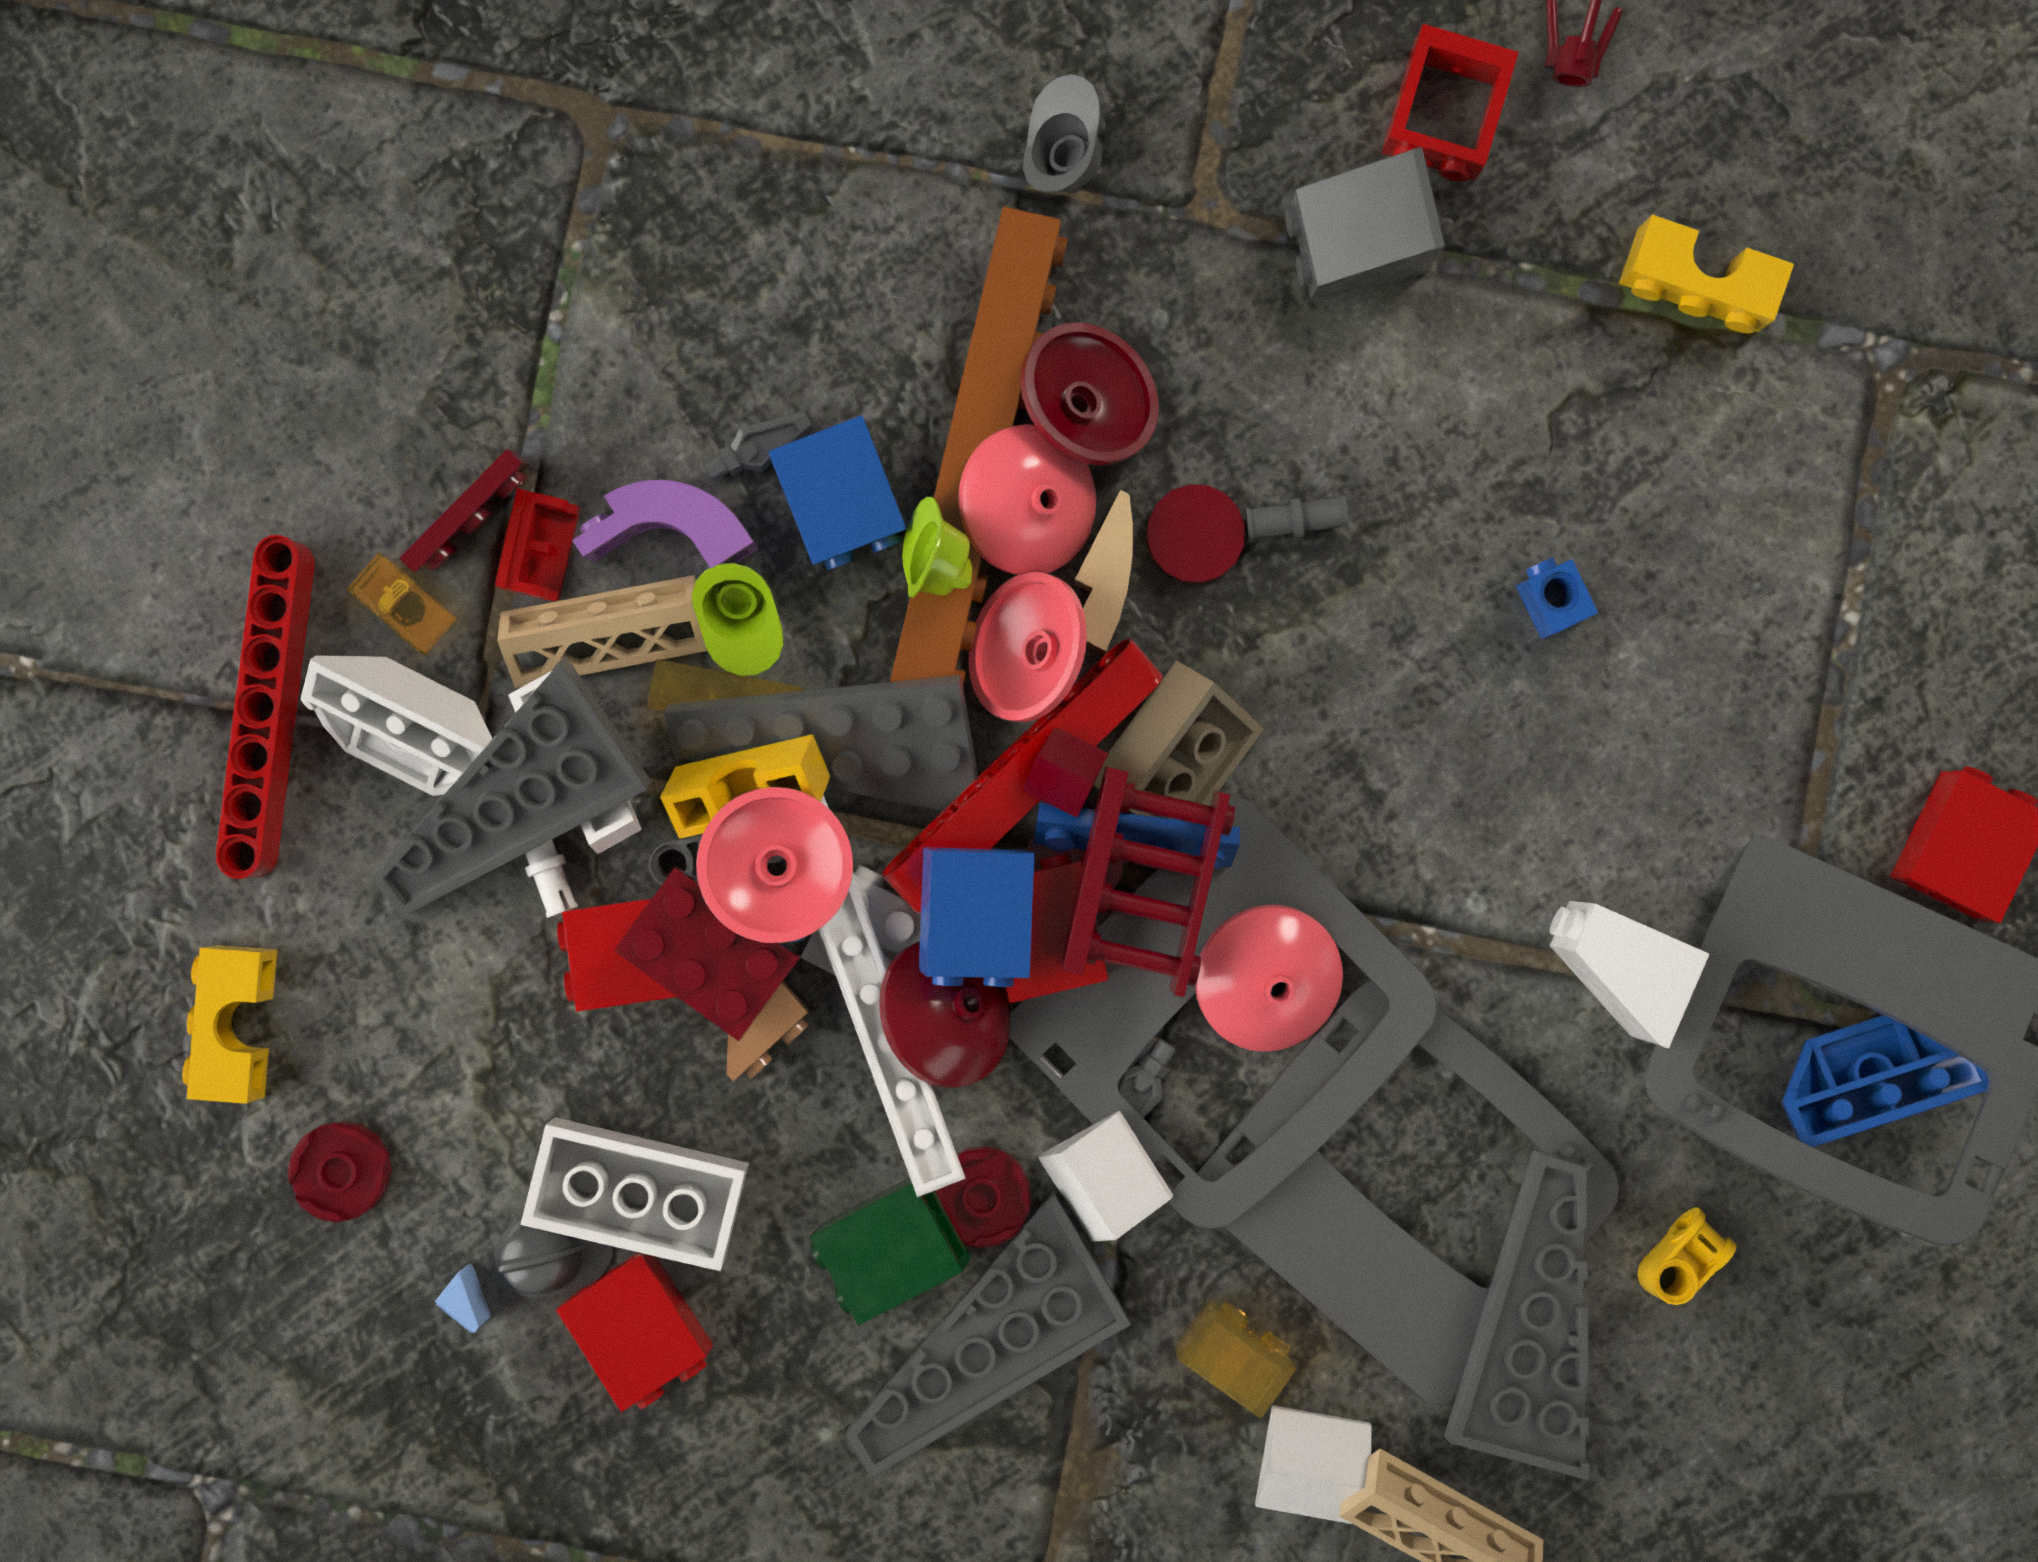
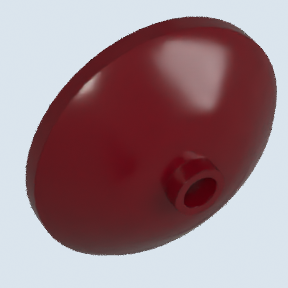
[1021,322,1159,465]
[879,941,1011,1089]

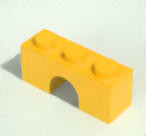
[1619,214,1794,333]
[660,734,830,839]
[182,945,277,1104]

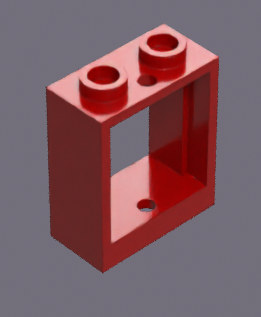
[1381,24,1519,182]

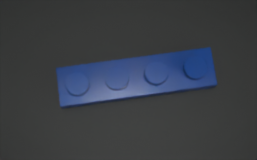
[1033,803,1241,869]

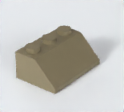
[1094,660,1264,820]

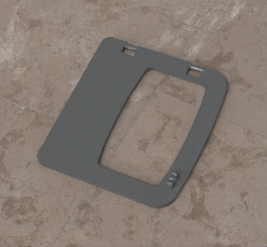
[1009,798,1437,1229]
[1644,836,2038,1246]
[1196,980,1619,1406]

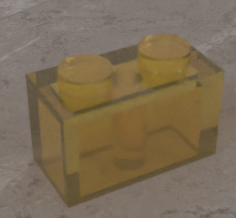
[1175,1299,1296,1419]

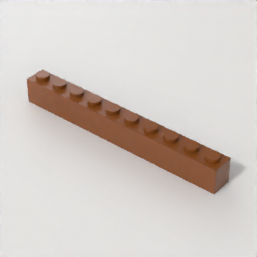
[890,206,1068,685]

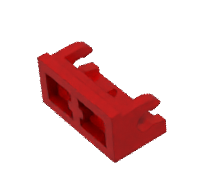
[495,488,581,602]

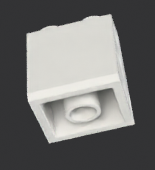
[1550,901,1709,1049]

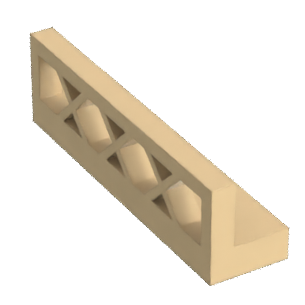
[497,575,708,688]
[1339,1449,1543,1562]

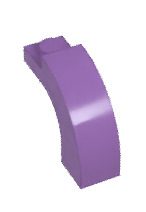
[572,480,759,568]

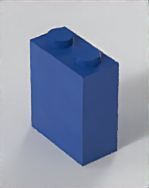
[768,415,907,571]
[919,847,1034,987]

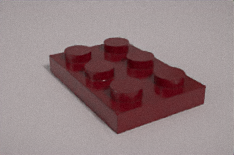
[399,448,529,573]
[614,867,801,1042]

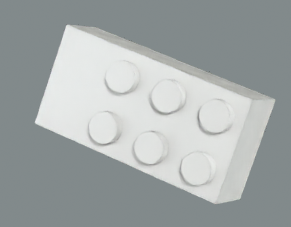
[520,1117,749,1271]

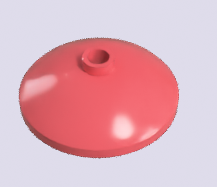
[959,424,1096,575]
[968,572,1087,722]
[696,787,853,943]
[1195,905,1343,1052]

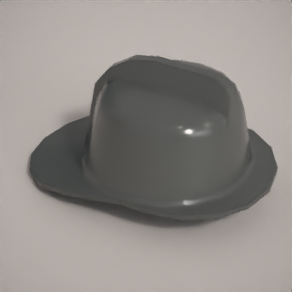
[1023,74,1102,193]
[495,1221,613,1298]

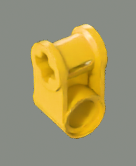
[1637,1207,1737,1305]

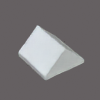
[1038,1110,1173,1242]
[1255,1405,1371,1524]

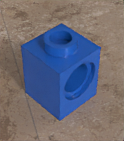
[1516,557,1598,639]

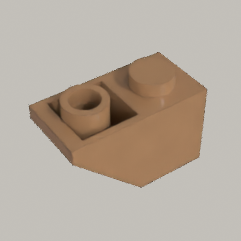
[726,979,812,1081]

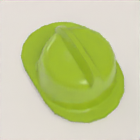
[902,497,972,598]
[691,562,784,676]

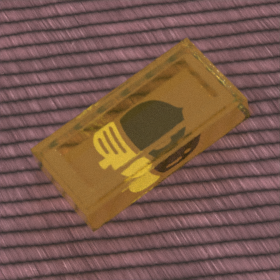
[346,552,457,655]

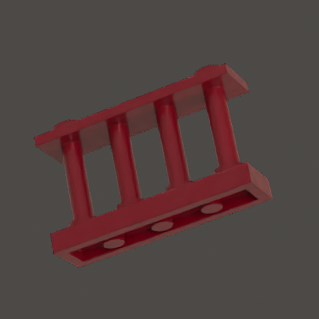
[1060,766,1235,997]

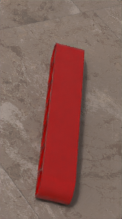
[216,535,315,879]
[882,638,1163,913]

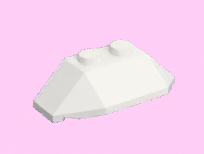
[300,656,492,796]

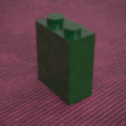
[809,1177,971,1326]

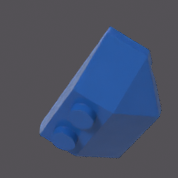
[1781,1015,1989,1147]

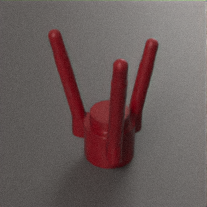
[1544,0,1623,87]

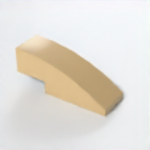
[1074,490,1133,655]

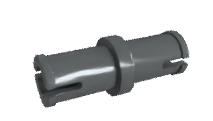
[1245,495,1349,540]

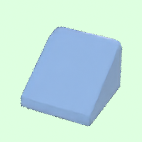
[435,1263,491,1333]

